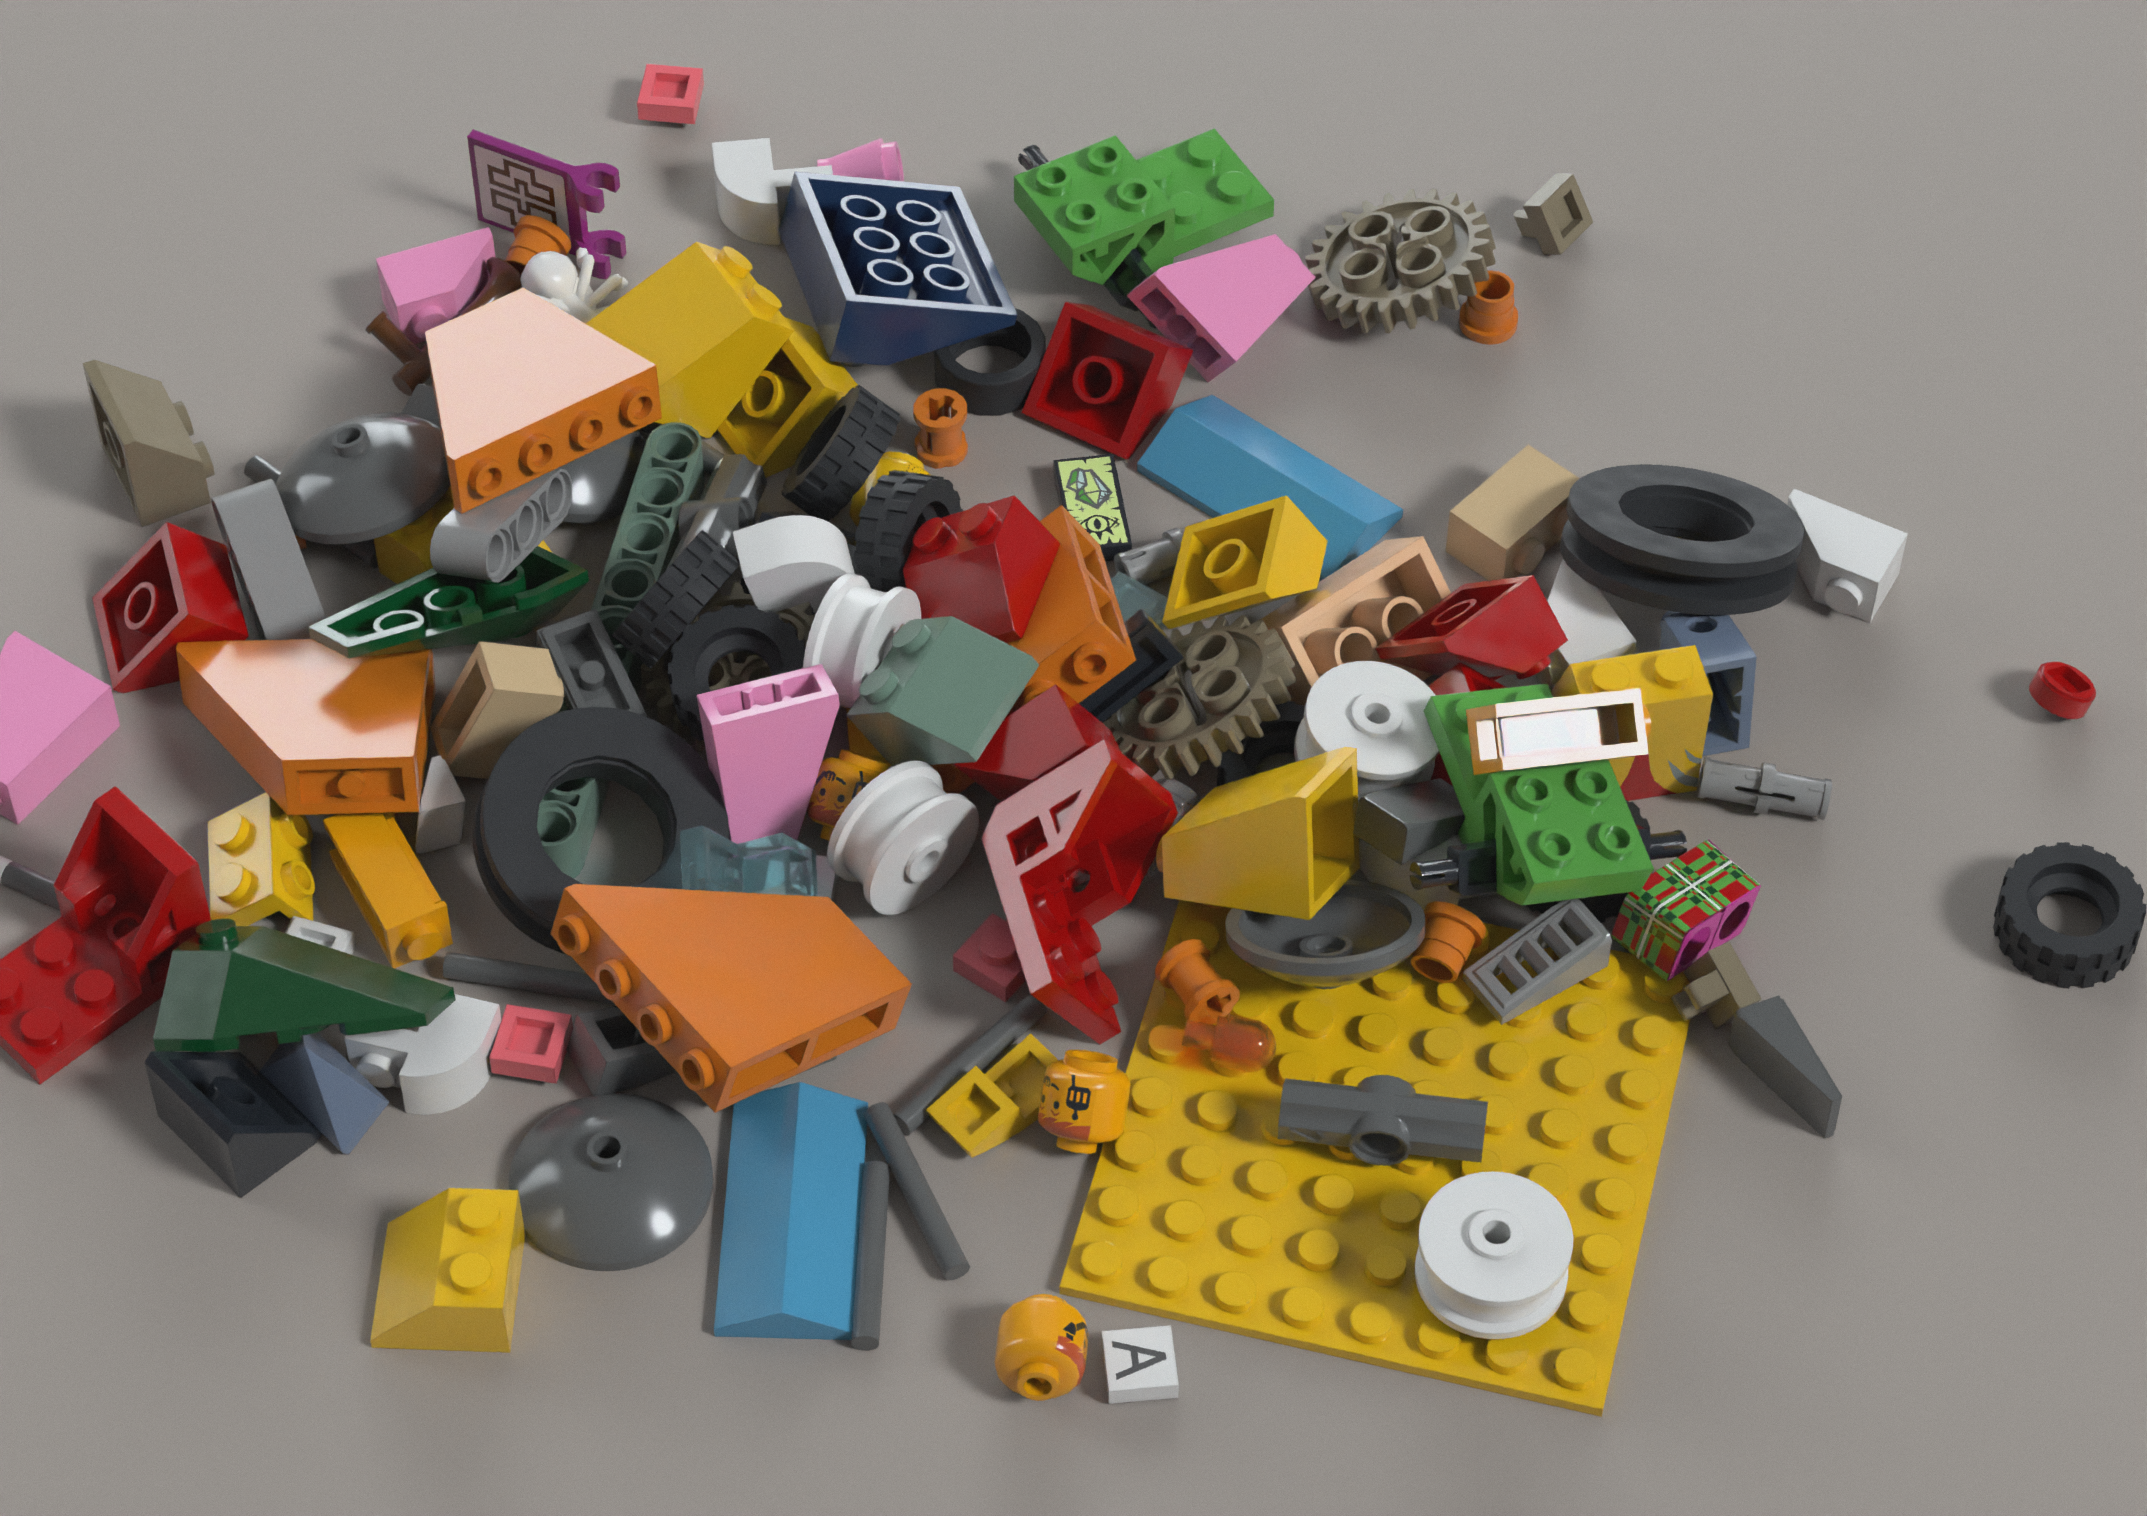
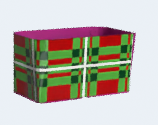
[1611,839,1761,981]

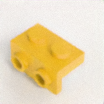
[207,792,315,926]

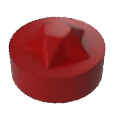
[2029,662,2096,719]

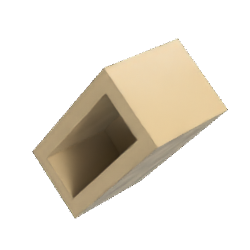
[1446,444,1580,581]
[430,641,564,779]

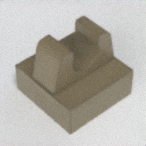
[1513,173,1593,255]
[1671,941,1762,1029]

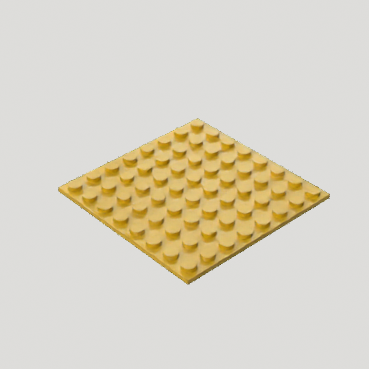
[1059,900,1691,1417]

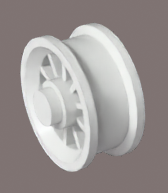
[803,573,922,709]
[1294,661,1439,801]
[827,760,979,915]
[1415,1171,1573,1339]

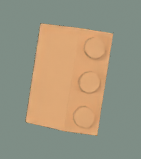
[1261,536,1451,705]

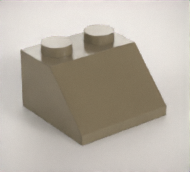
[82,359,215,527]

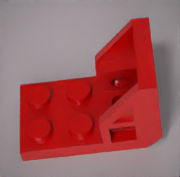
[982,739,1178,1045]
[0,786,211,1085]

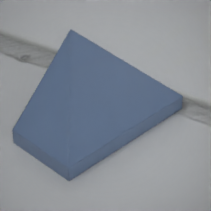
[259,1032,389,1155]

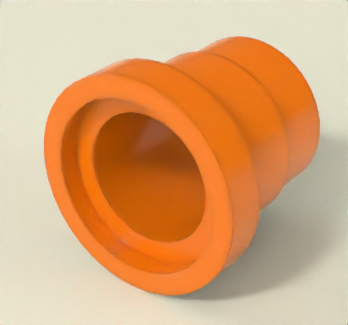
[504,215,571,275]
[1459,270,1518,345]
[1411,901,1486,983]

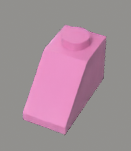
[376,227,495,344]

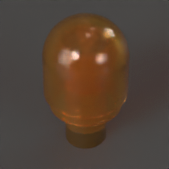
[1181,1014,1276,1073]

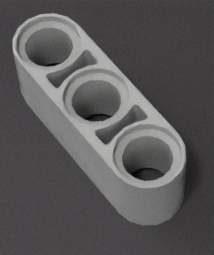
[430,468,573,583]
[211,479,326,640]

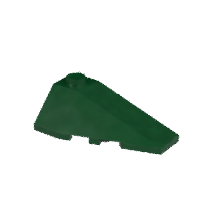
[309,546,589,658]
[153,919,456,1052]

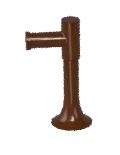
[365,257,523,396]

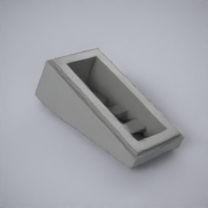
[1462,898,1612,1025]

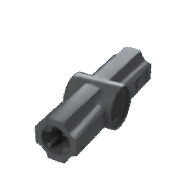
[666,454,767,570]
[1278,1075,1488,1166]

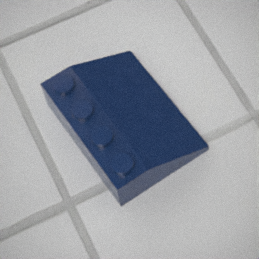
[779,171,1018,367]

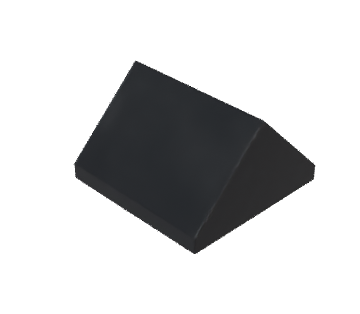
[144,1051,322,1198]

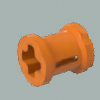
[913,388,968,469]
[1155,939,1240,1028]

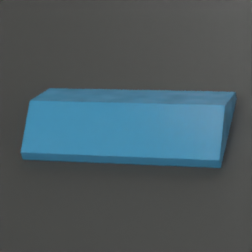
[1137,395,1403,582]
[714,1082,869,1340]

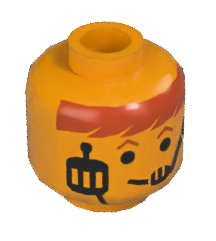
[806,749,890,841]
[1038,1050,1130,1154]
[994,1294,1089,1401]

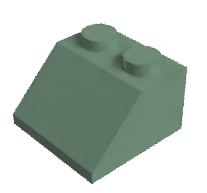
[846,616,1039,767]

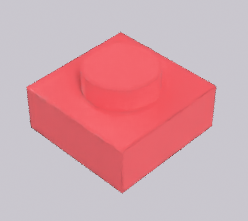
[637,64,704,124]
[953,913,1026,1002]
[489,1004,573,1084]

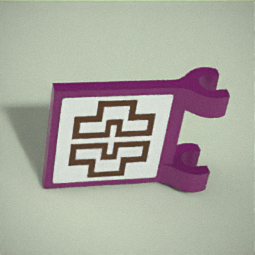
[467,129,627,279]

